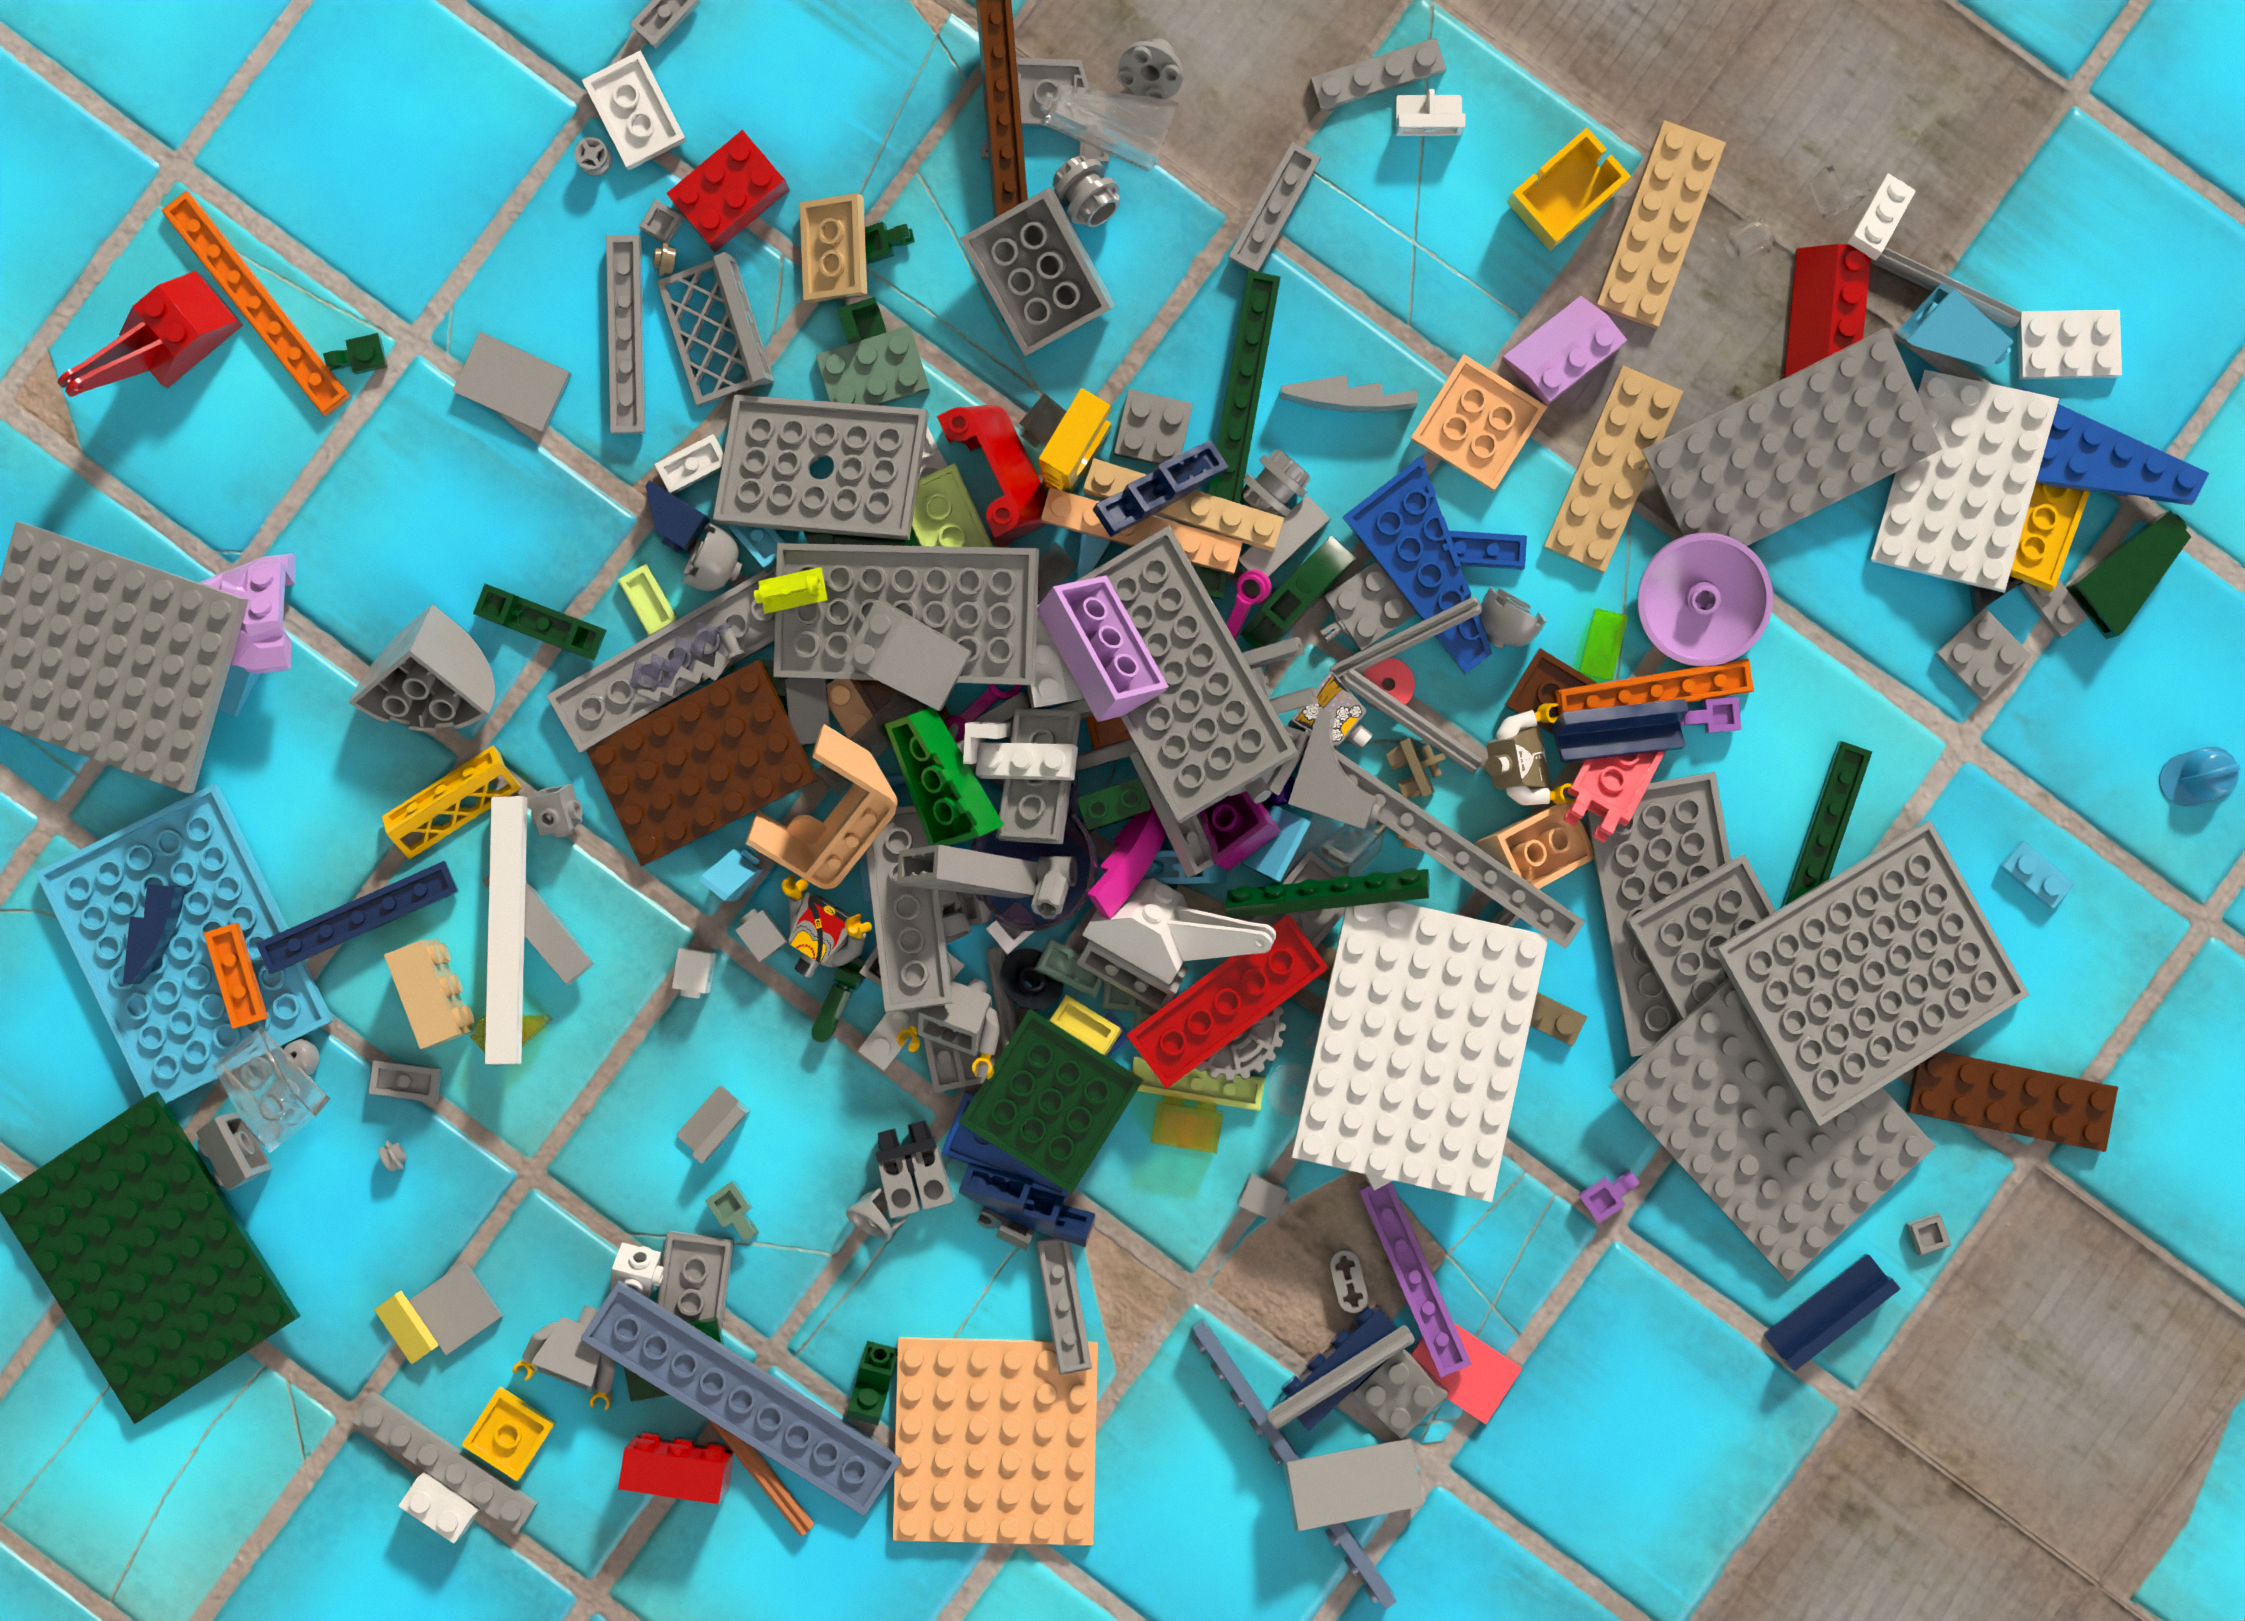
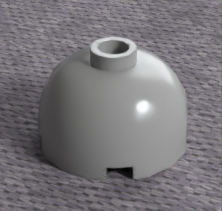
[681,523,742,591]
[1479,586,1547,649]

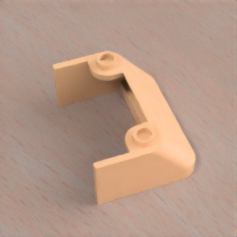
[745,724,898,889]

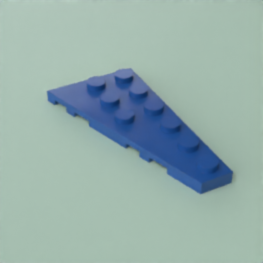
[2021,388,2209,505]
[1342,456,1492,675]

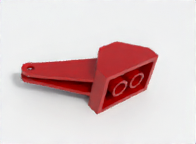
[57,271,243,397]

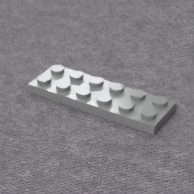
[866,805,954,1013]

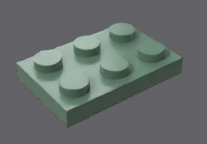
[815,325,930,406]

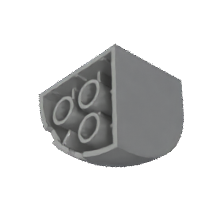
[349,604,495,732]

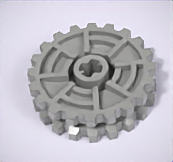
[1196,1007,1286,1082]

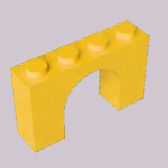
[1039,388,1112,494]

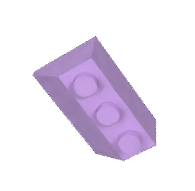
[1502,296,1628,406]

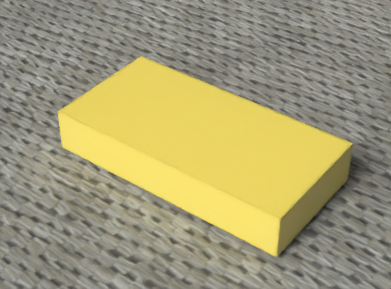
[1050,994,1123,1056]
[374,1291,439,1365]

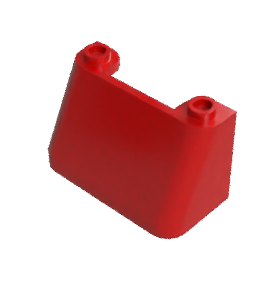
[937,405,1047,547]

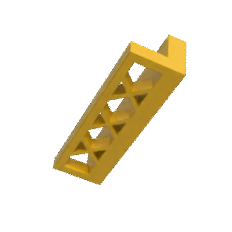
[382,745,521,860]

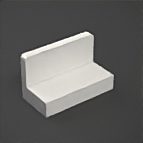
[963,720,1012,764]

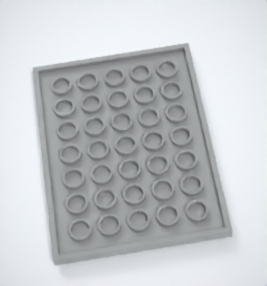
[0,521,249,793]
[1713,820,2030,1127]
[1609,977,1936,1282]

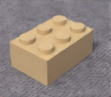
[384,939,475,1049]

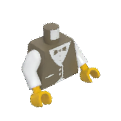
[1485,703,1575,806]

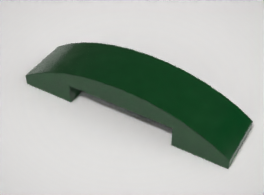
[473,584,607,661]

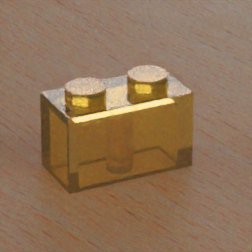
[1150,1096,1223,1154]

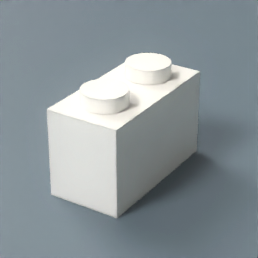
[398,1472,480,1544]

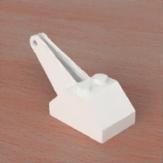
[1082,878,1276,985]

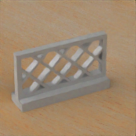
[657,252,775,406]

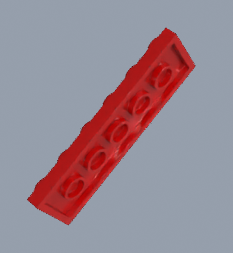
[1126,914,1329,1089]

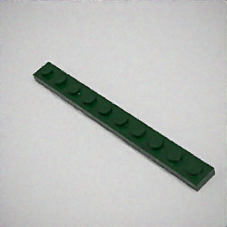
[1194,270,1281,600]

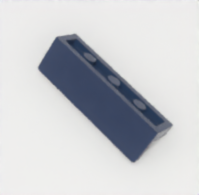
[1551,699,1689,762]
[1764,1254,1901,1371]

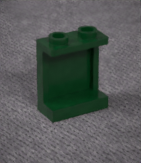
[1077,777,1151,832]

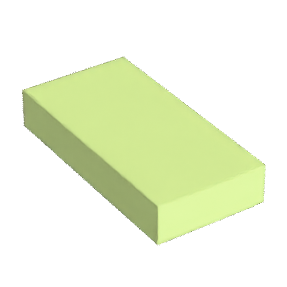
[618,564,678,636]

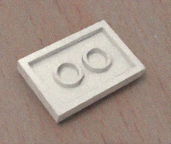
[582,50,687,171]
[2017,310,2122,380]

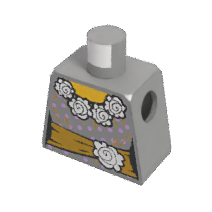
[1290,671,1373,750]

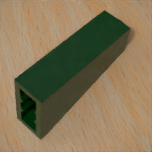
[2066,510,2191,639]

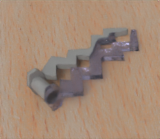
[630,623,744,702]

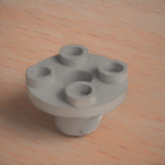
[1118,39,1184,104]

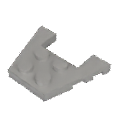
[981,58,1109,164]

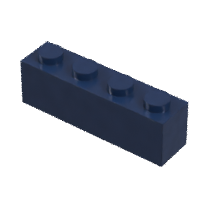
[1280,1304,1398,1431]

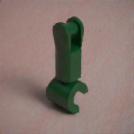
[811,958,866,1042]

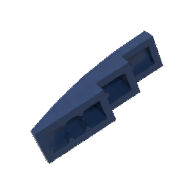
[1093,440,1229,537]
[959,1163,1096,1247]

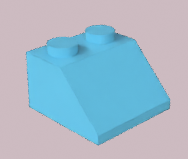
[1242,805,1311,882]

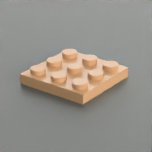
[1410,354,1548,492]

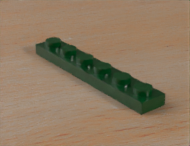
[1225,868,1430,919]

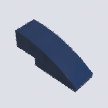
[123,885,185,985]

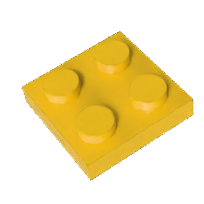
[461,1386,556,1481]

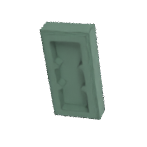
[1034,939,1104,999]

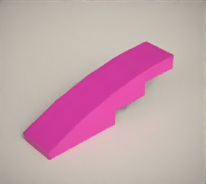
[1087,799,1166,919]

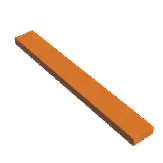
[161,190,352,417]

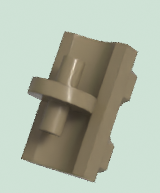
[1386,737,1446,798]

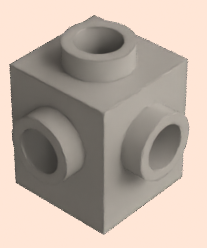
[529,784,583,838]

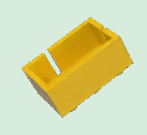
[1507,127,1631,251]

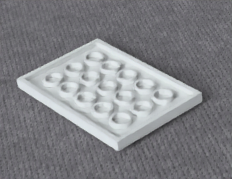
[1871,370,2059,593]

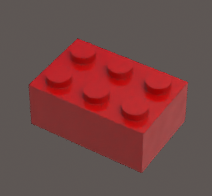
[666,129,790,253]
[618,1432,734,1505]

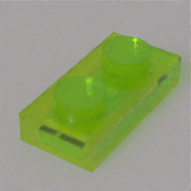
[1579,608,1628,681]

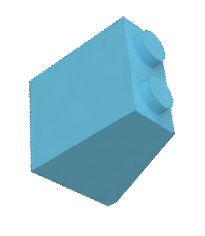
[1895,283,2014,367]

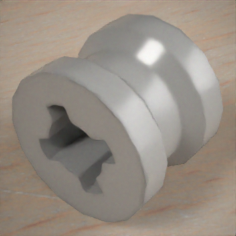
[575,137,612,176]

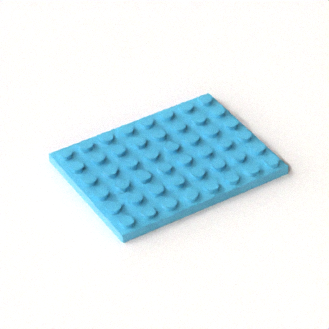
[35,783,334,1104]

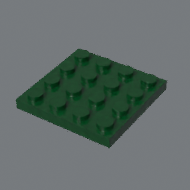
[959,1009,1144,1194]

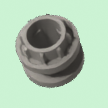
[1052,156,1120,228]
[1242,450,1310,517]

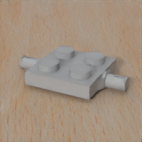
[1319,561,1416,652]

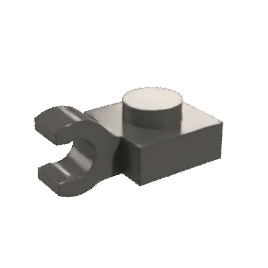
[977,1207,1035,1251]

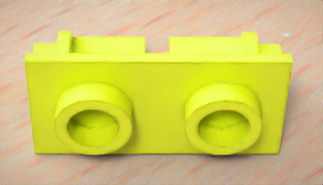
[754,567,828,614]

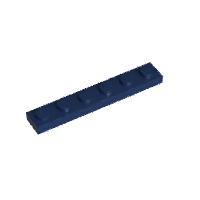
[256,861,459,974]

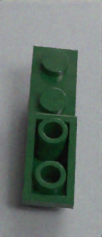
[1240,536,1356,649]

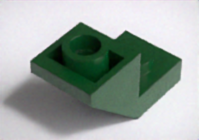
[846,1341,898,1426]

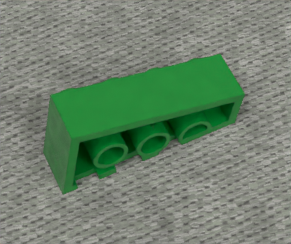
[885,707,1004,846]

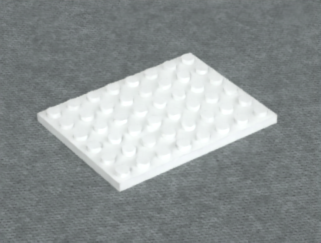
[1291,902,1548,1202]

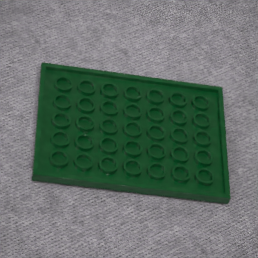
[0,1091,301,1424]

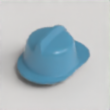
[2159,747,2240,806]

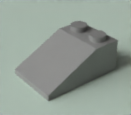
[844,601,972,711]

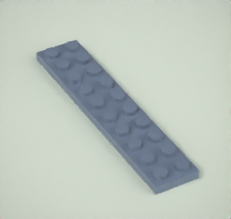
[580,1280,901,1516]

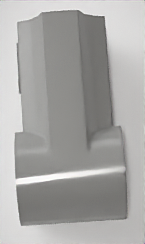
[1031,856,1078,919]

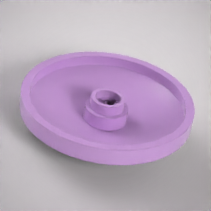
[1637,533,1773,666]

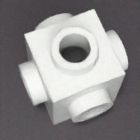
[610,1243,665,1298]

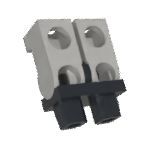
[876,1120,955,1219]

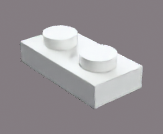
[655,434,724,495]

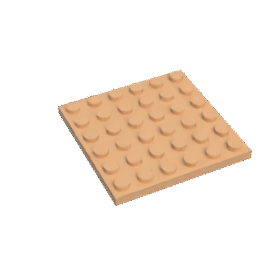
[893,1337,1098,1545]

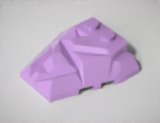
[199,553,296,674]

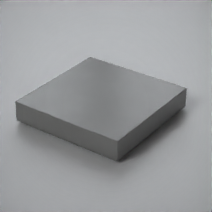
[409,1261,503,1355]

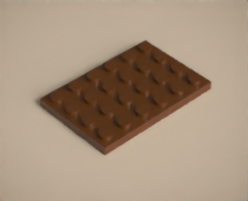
[586,660,818,867]

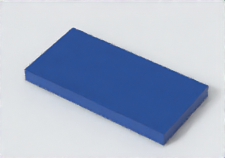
[941,1091,1069,1201]

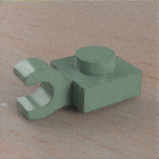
[705,1181,759,1241]

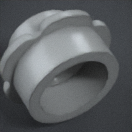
[378,1141,408,1172]

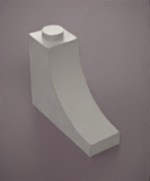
[1288,708,1381,829]

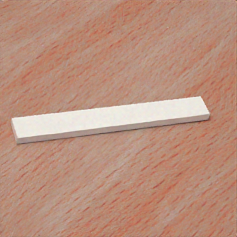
[485,796,527,1065]

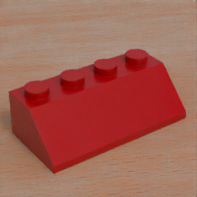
[1783,244,1871,379]

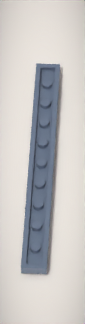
[1191,1318,1397,1609]

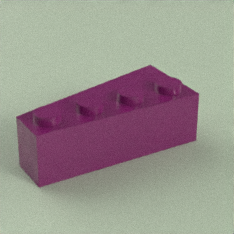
[1199,791,1282,872]

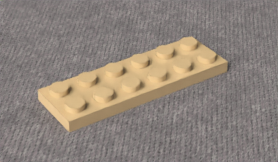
[1595,120,1726,329]
[1543,365,1684,573]

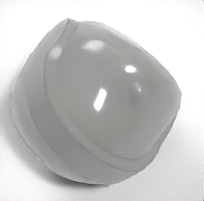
[281,1039,320,1075]

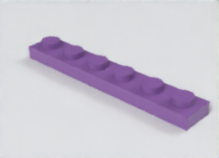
[1359,1181,1472,1378]

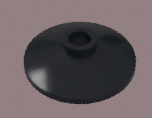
[1000,948,1064,1011]

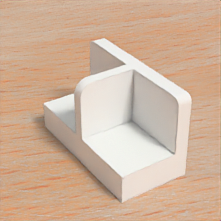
[1396,89,1465,136]

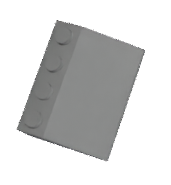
[960,187,1115,356]

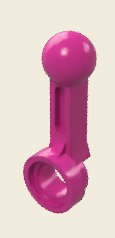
[1226,569,1271,645]
[944,684,1021,742]

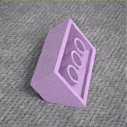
[1037,575,1169,722]

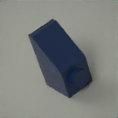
[646,480,710,553]

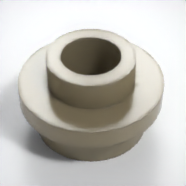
[653,243,676,276]

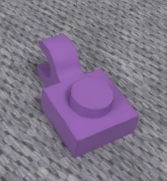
[1679,697,1741,734]
[1578,1170,1640,1224]

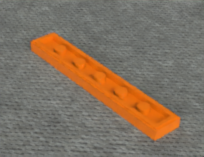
[1555,659,1754,716]

